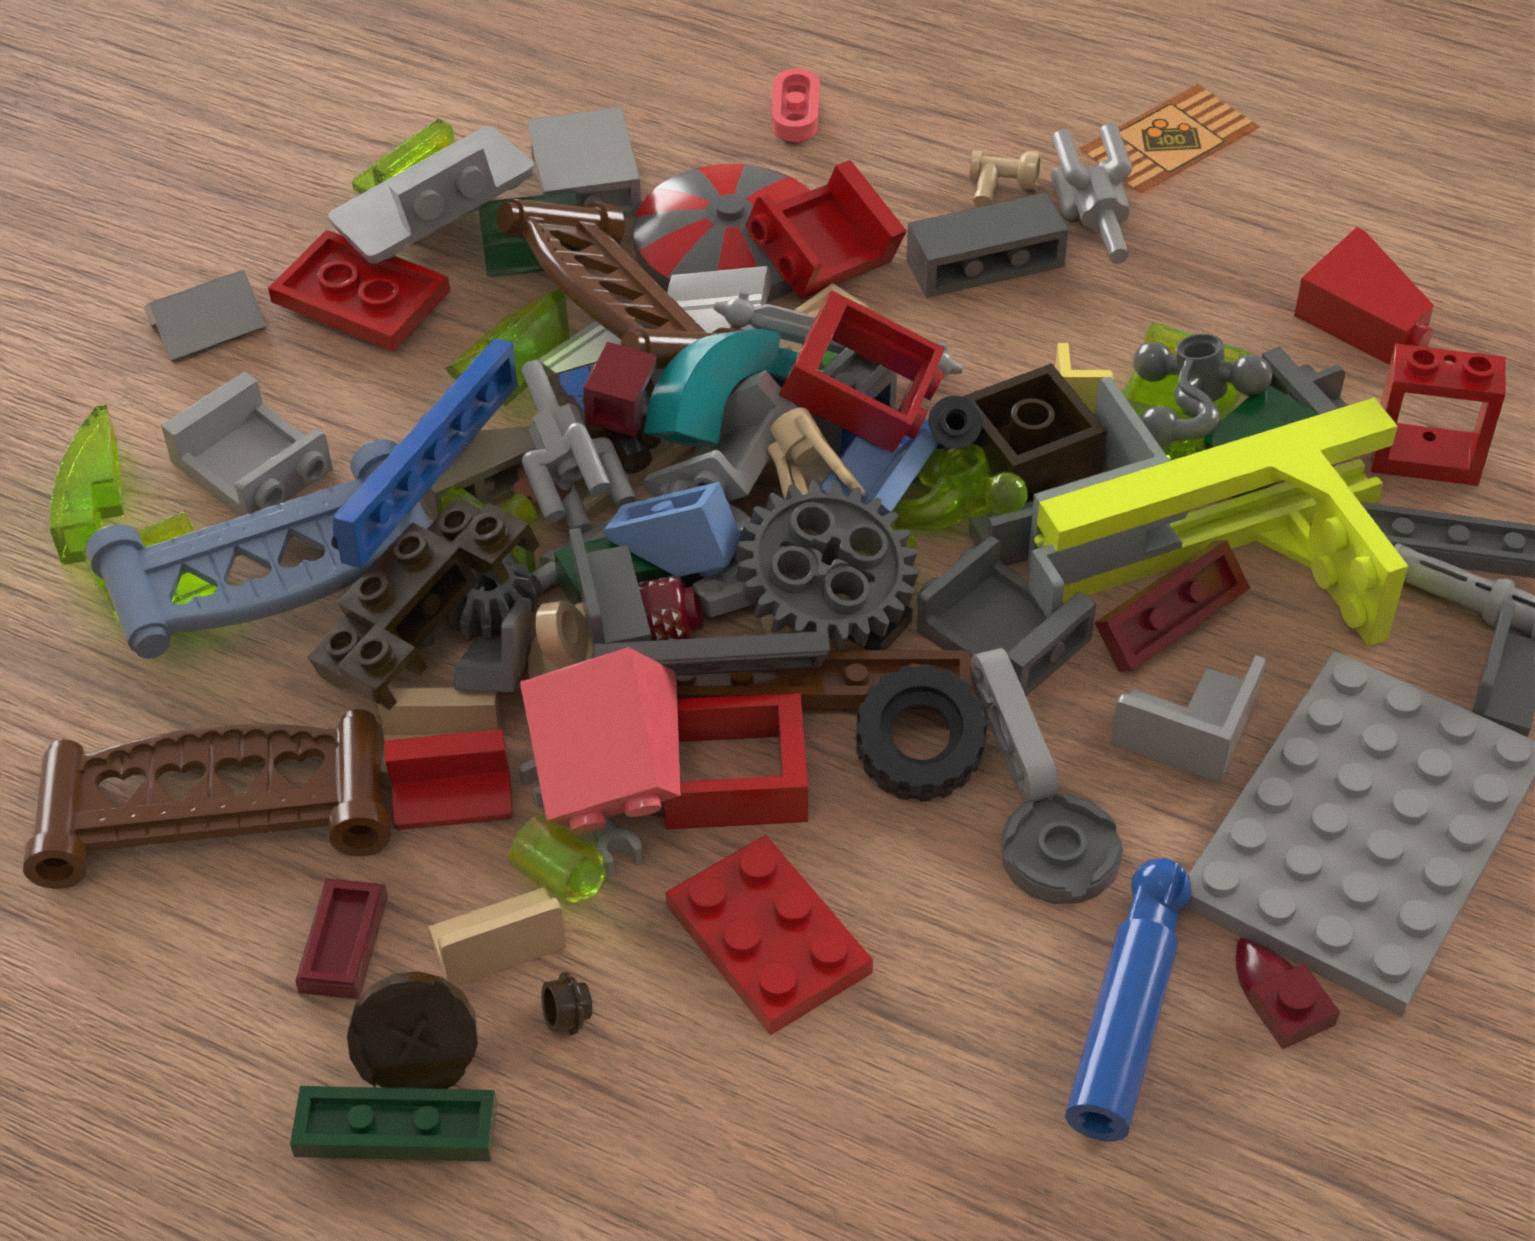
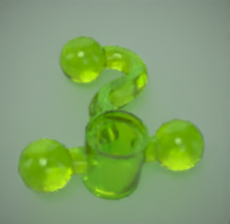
[891,445,1028,549]

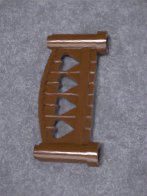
[496,199,743,370]
[23,709,390,889]

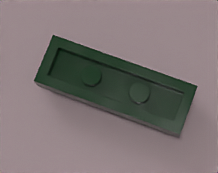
[290,1086,497,1162]

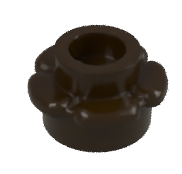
[541,972,592,1035]

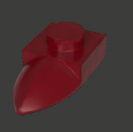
[1235,938,1340,1050]

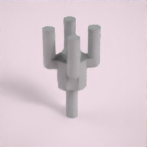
[1050,123,1132,264]
[521,360,636,534]

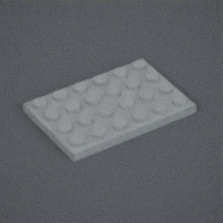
[1185,650,1535,1017]

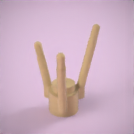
[767,408,866,532]

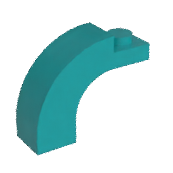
[644,329,818,446]

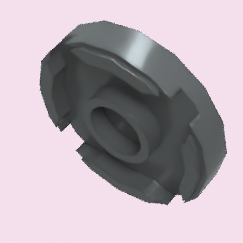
[1001,794,1123,904]

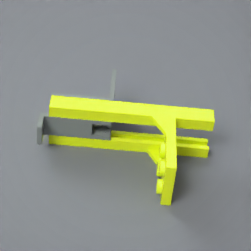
[1027,377,1408,647]

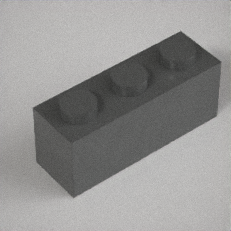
[906,192,1068,298]

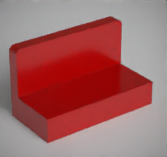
[384,729,513,830]

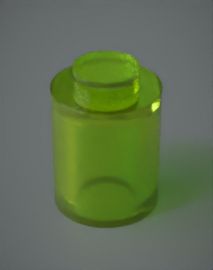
[509,814,605,903]

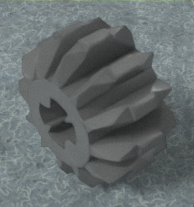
[446,553,537,642]

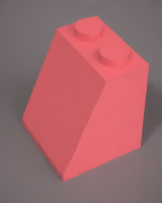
[520,647,681,833]

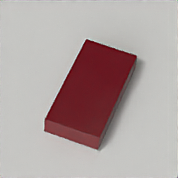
[295,878,388,1000]

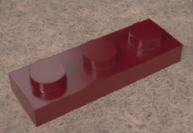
[1094,540,1250,672]

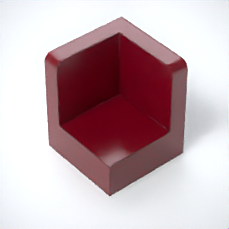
[583,342,656,437]

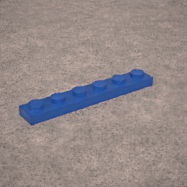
[333,339,518,568]

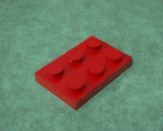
[268,229,450,351]
[665,835,873,1035]

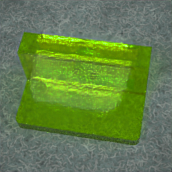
[352,118,454,194]

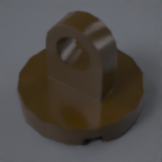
[347,971,478,1089]

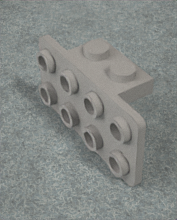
[328,126,536,263]

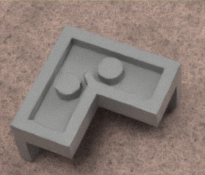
[1110,655,1267,783]

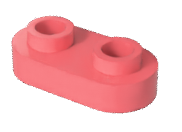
[772,69,820,143]

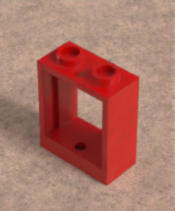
[779,290,945,453]
[1371,344,1506,486]
[661,693,808,830]

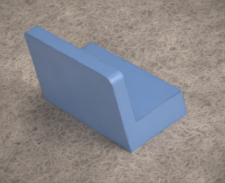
[819,428,939,516]

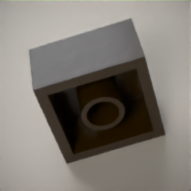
[961,363,1107,508]

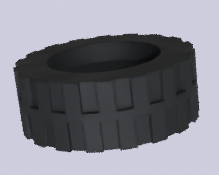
[856,664,987,802]

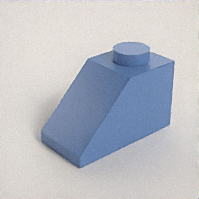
[604,482,741,577]

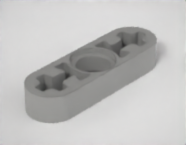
[971,648,1059,802]

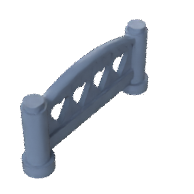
[85,439,431,659]

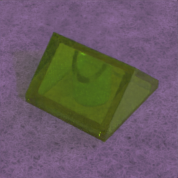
[445,288,570,406]

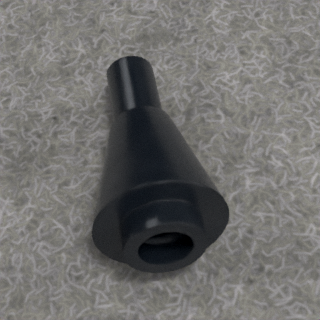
[928,395,982,451]

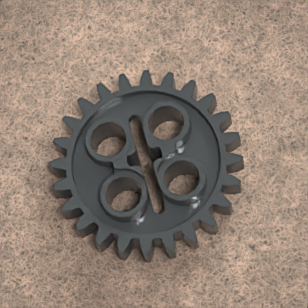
[735,480,919,650]

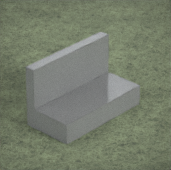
[144,269,267,361]

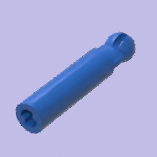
[1065,857,1192,1142]

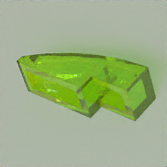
[49,404,124,565]

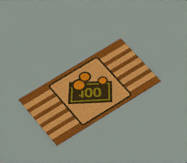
[1080,84,1260,193]

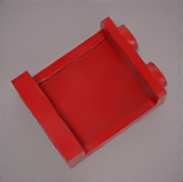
[745,160,907,299]

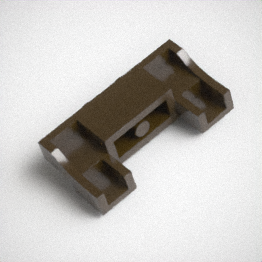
[307,497,540,711]

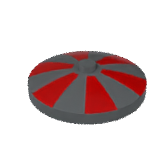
[633,164,810,302]

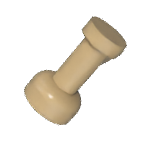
[970,150,1041,207]

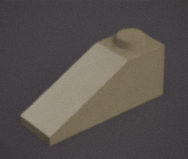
[419,426,537,521]

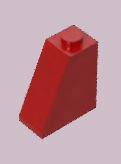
[1294,227,1434,365]

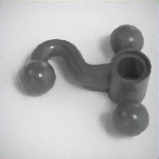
[1133,334,1273,448]

